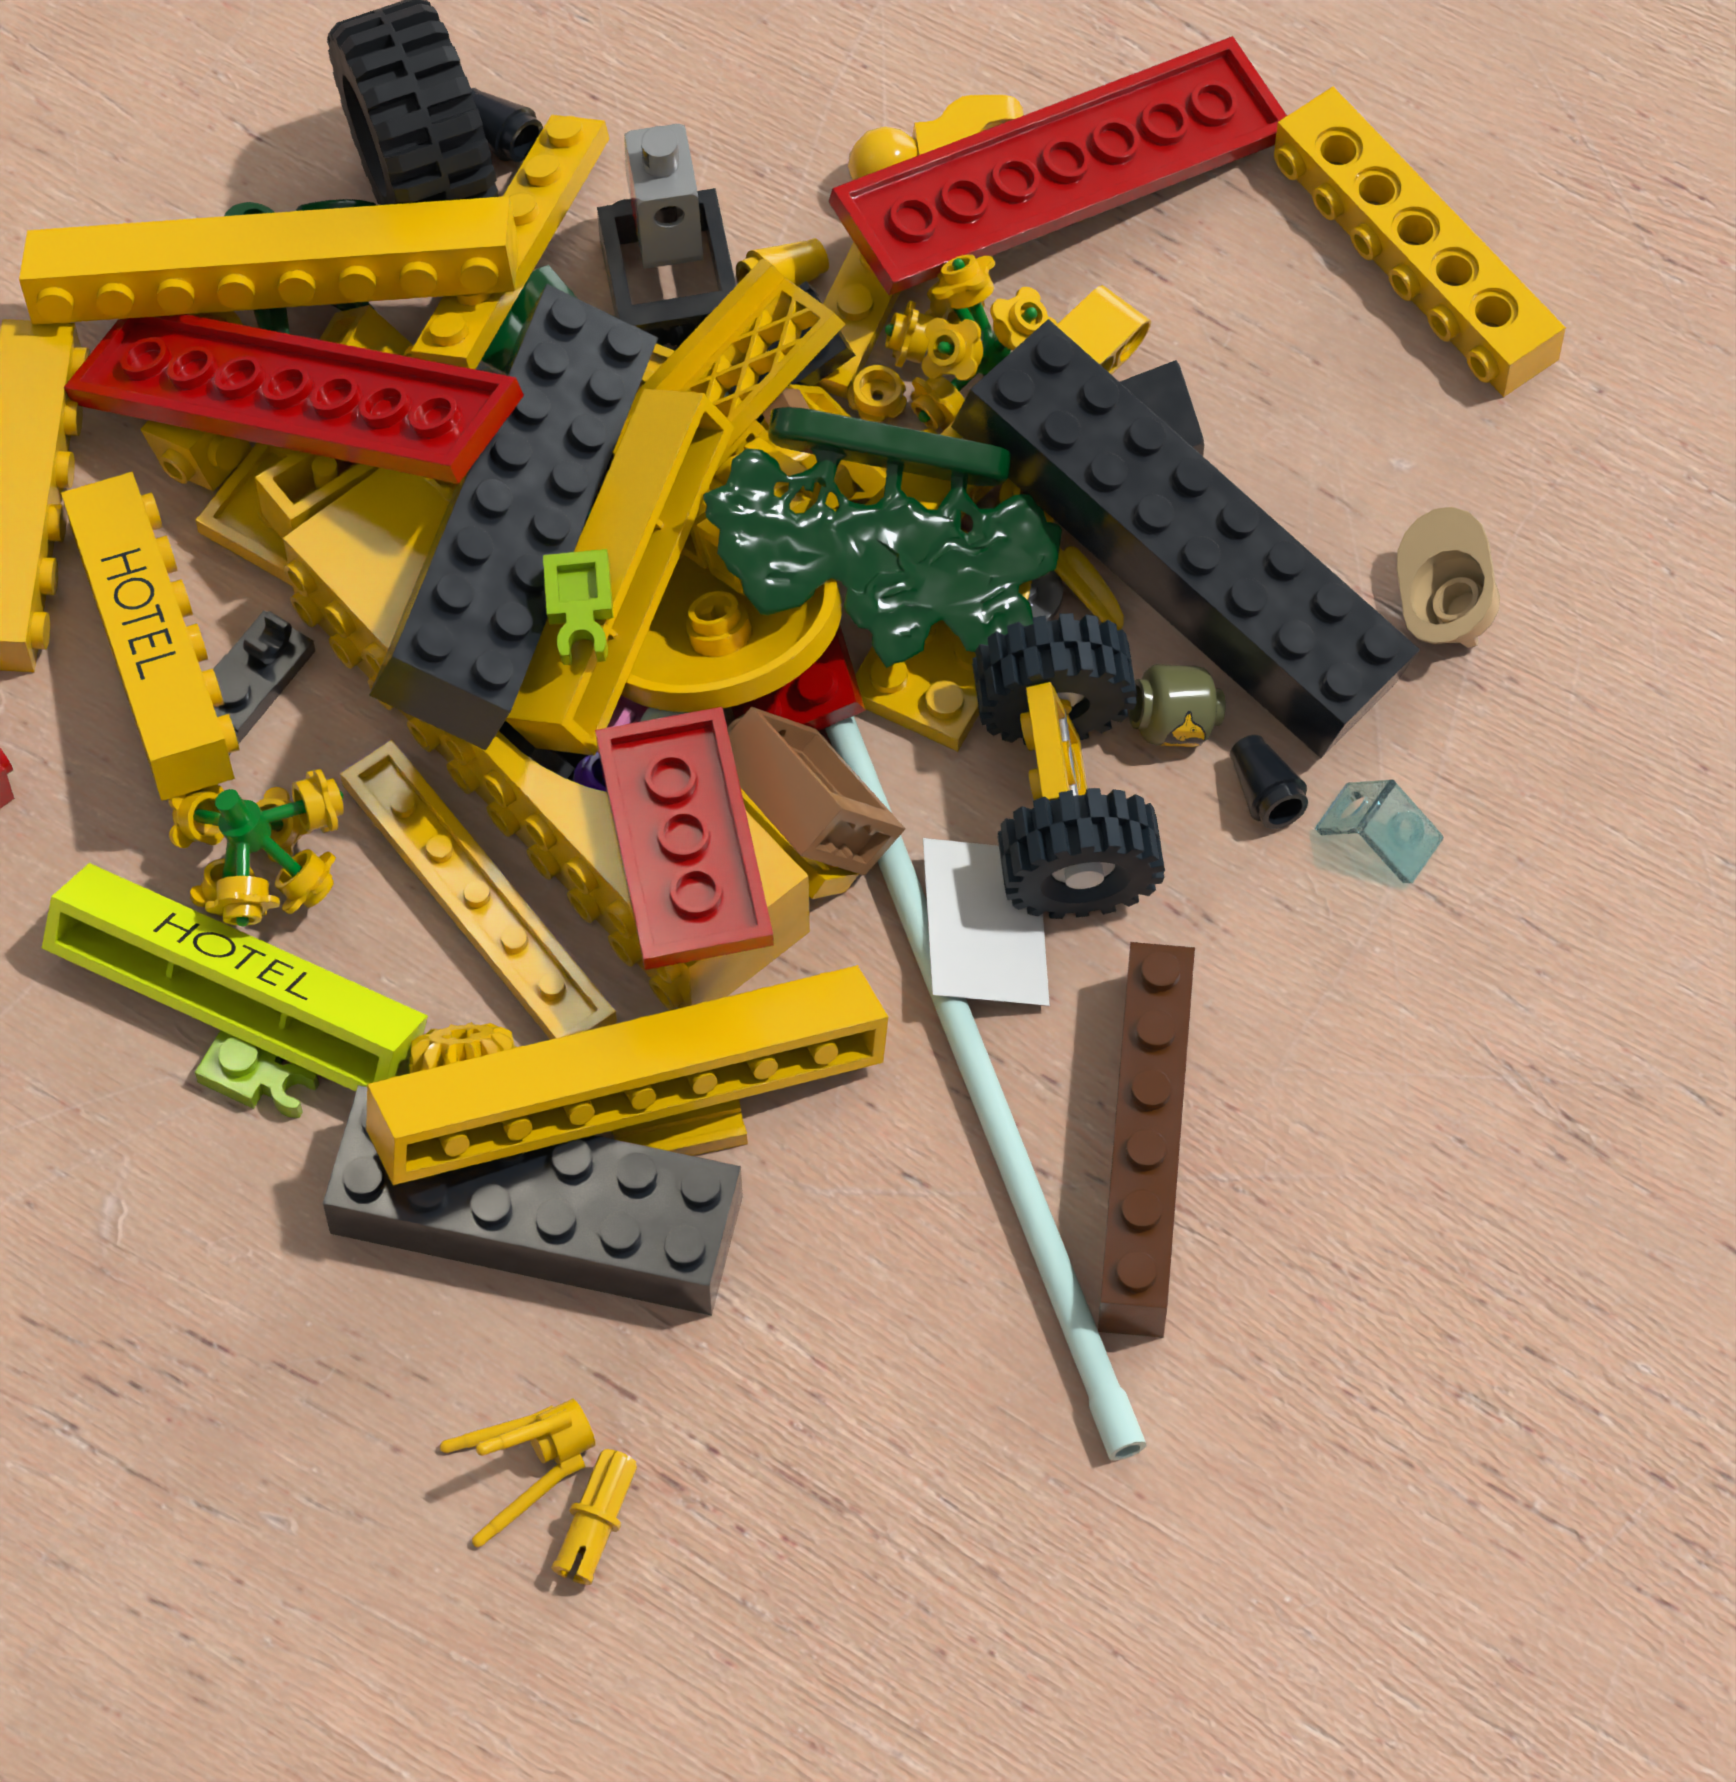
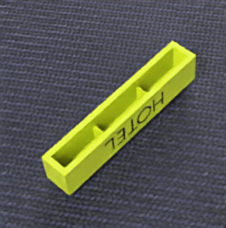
[41,863,428,1092]

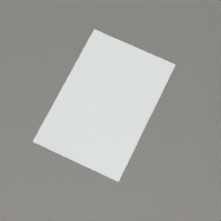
[923,838,1050,1006]

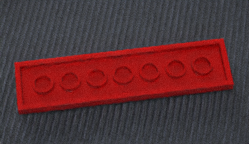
[828,36,1287,296]
[64,314,524,484]

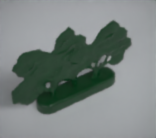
[703,407,1062,668]

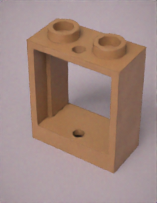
[727,707,906,875]

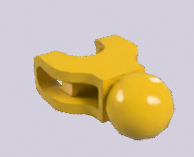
[848,95,1024,180]

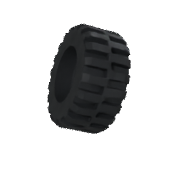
[327,0,499,205]

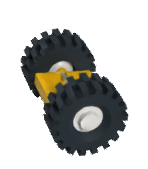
[972,613,1165,919]

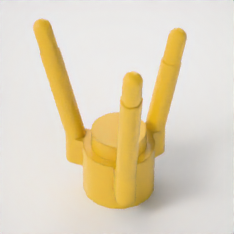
[440,1398,596,1548]

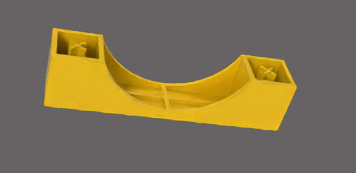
[283,468,810,1010]

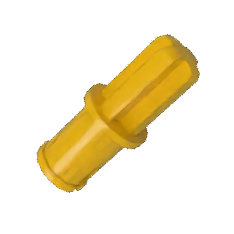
[551,1449,637,1585]

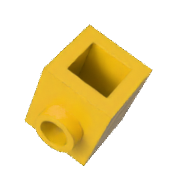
[140,420,252,491]

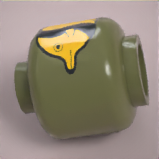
[1128,664,1226,747]

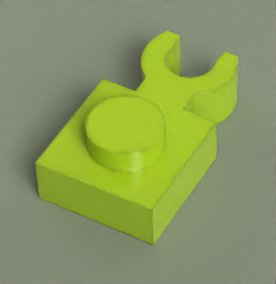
[543,549,614,665]
[195,1030,319,1118]

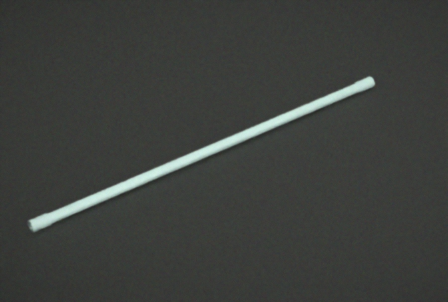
[724,391,1147,1461]

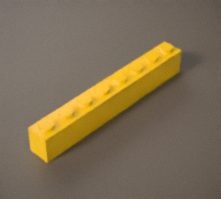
[19,196,519,325]
[366,965,889,1185]

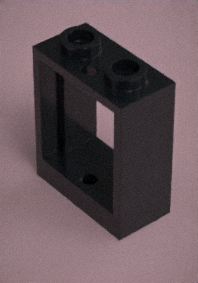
[597,188,736,351]

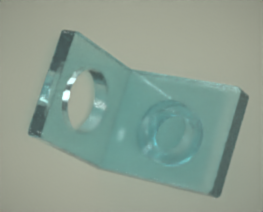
[1315,780,1444,883]

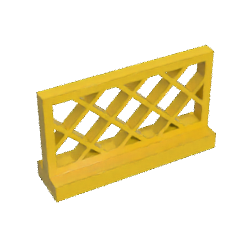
[613,258,846,456]

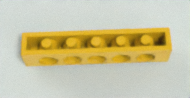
[1274,86,1566,397]

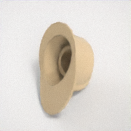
[1397,507,1500,648]

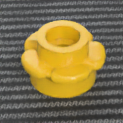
[847,365,907,423]

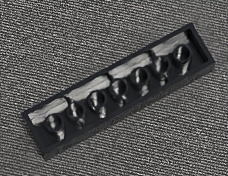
[369,284,658,750]
[951,319,1420,758]

